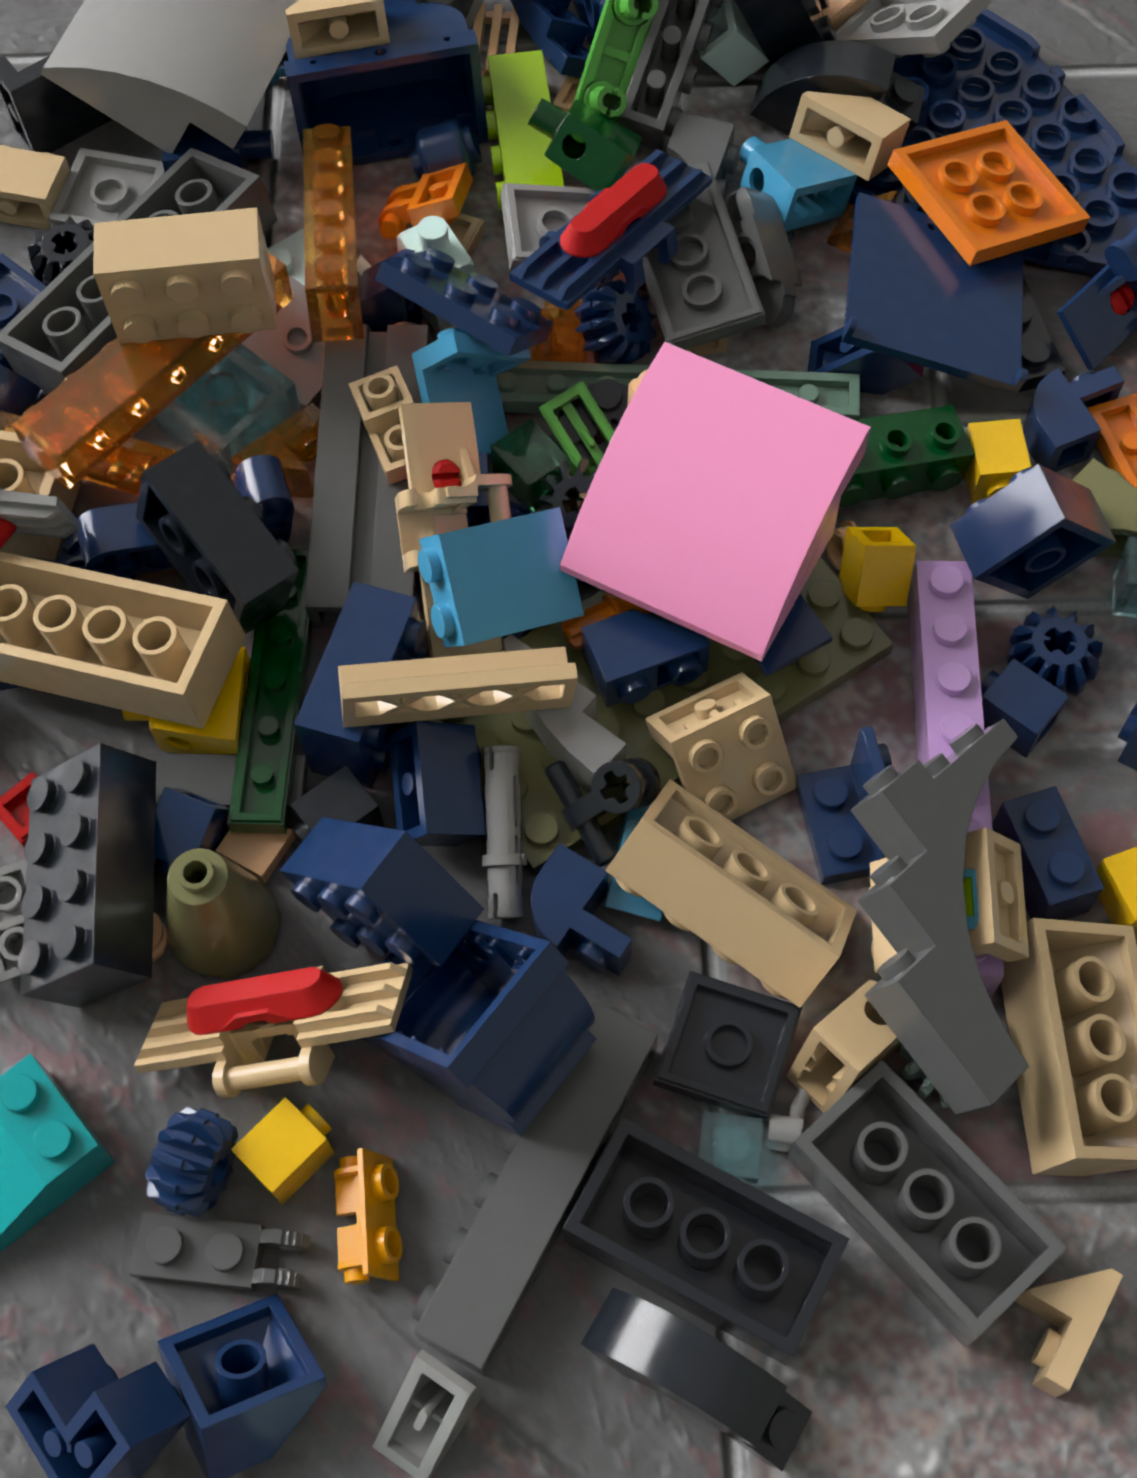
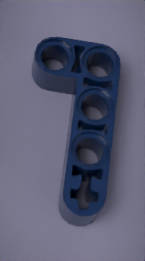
[77,455,294,577]

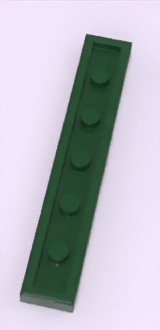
[227,549,312,834]

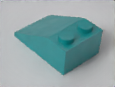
[0,1053,116,1252]

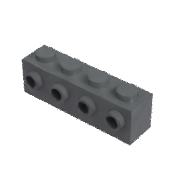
[618,0,723,150]

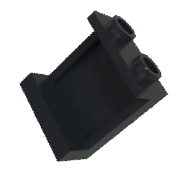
[0,55,113,153]

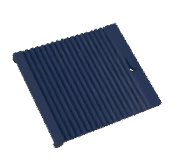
[842,192,1028,395]

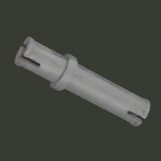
[482,745,527,919]

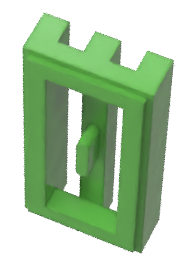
[538,381,615,468]

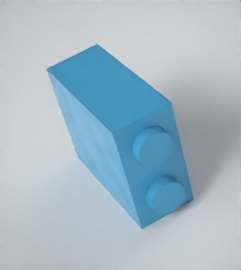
[418,507,584,647]

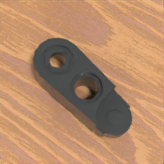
[724,187,802,327]

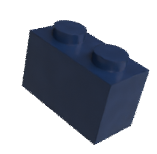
[389,722,486,846]
[992,786,1104,920]

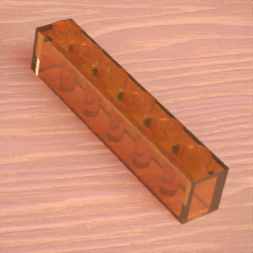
[303,123,364,342]
[12,252,294,490]

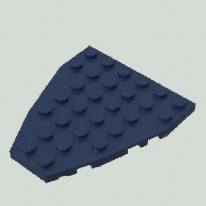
[848,8,1137,276]

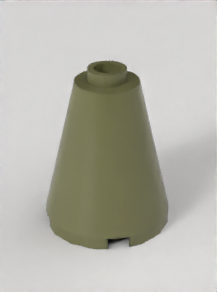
[166,848,281,979]

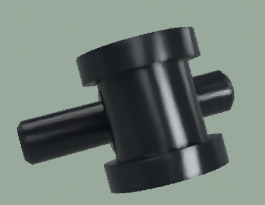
[545,757,660,867]

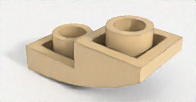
[348,365,414,485]

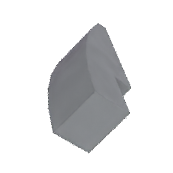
[503,634,626,792]

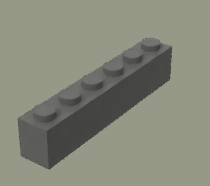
[412,1002,658,1377]

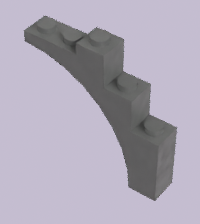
[850,719,1029,1115]

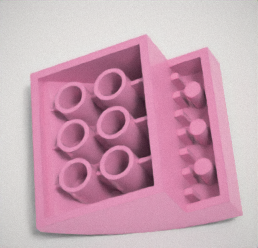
[560,342,870,662]

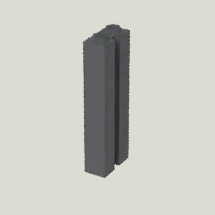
[305,322,432,628]

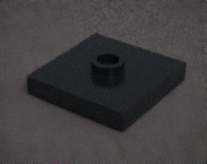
[653,971,803,1123]

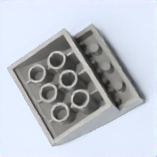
[40,0,298,153]

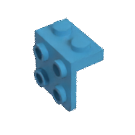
[411,327,531,457]

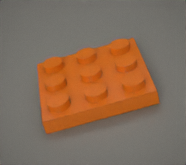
[887,120,1090,266]

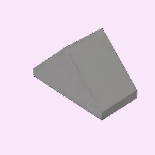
[372,1349,482,1478]

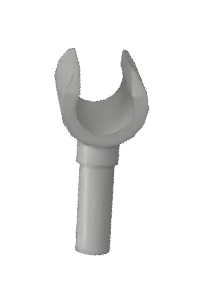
[766,1087,810,1153]

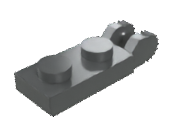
[129,1212,311,1292]

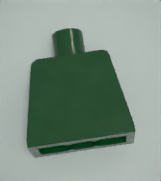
[528,98,643,191]

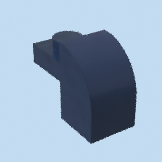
[1023,366,1124,472]
[531,843,632,976]

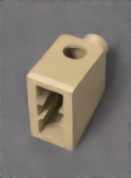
[786,980,901,1113]

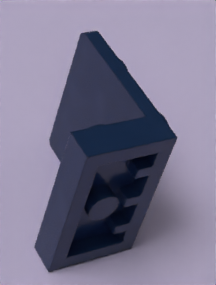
[796,726,892,885]

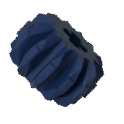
[574,279,657,364]
[1006,606,1103,697]
[145,1107,238,1218]

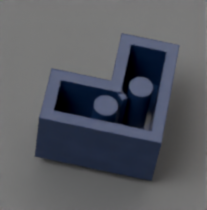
[5,1343,191,1478]

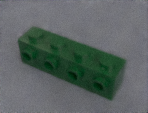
[839,405,975,507]

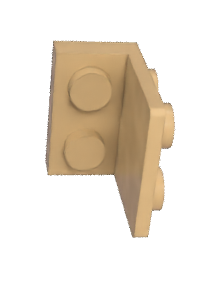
[645,672,796,821]

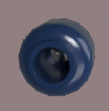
[409,118,482,179]

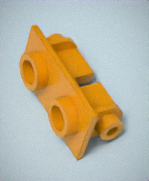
[334,1148,403,1285]

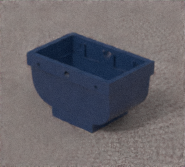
[284,0,488,174]
[360,920,596,1136]

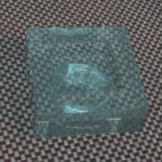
[699,1112,763,1184]

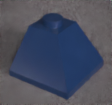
[157,1293,327,1478]

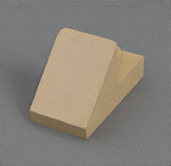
[1015,1268,1123,1398]

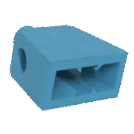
[739,136,858,231]

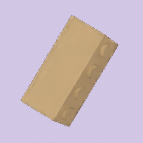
[605,779,857,1008]
[1001,918,1137,1176]

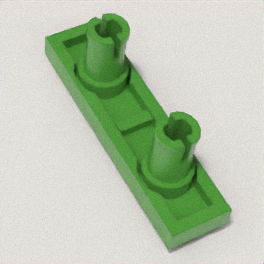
[571,0,659,142]

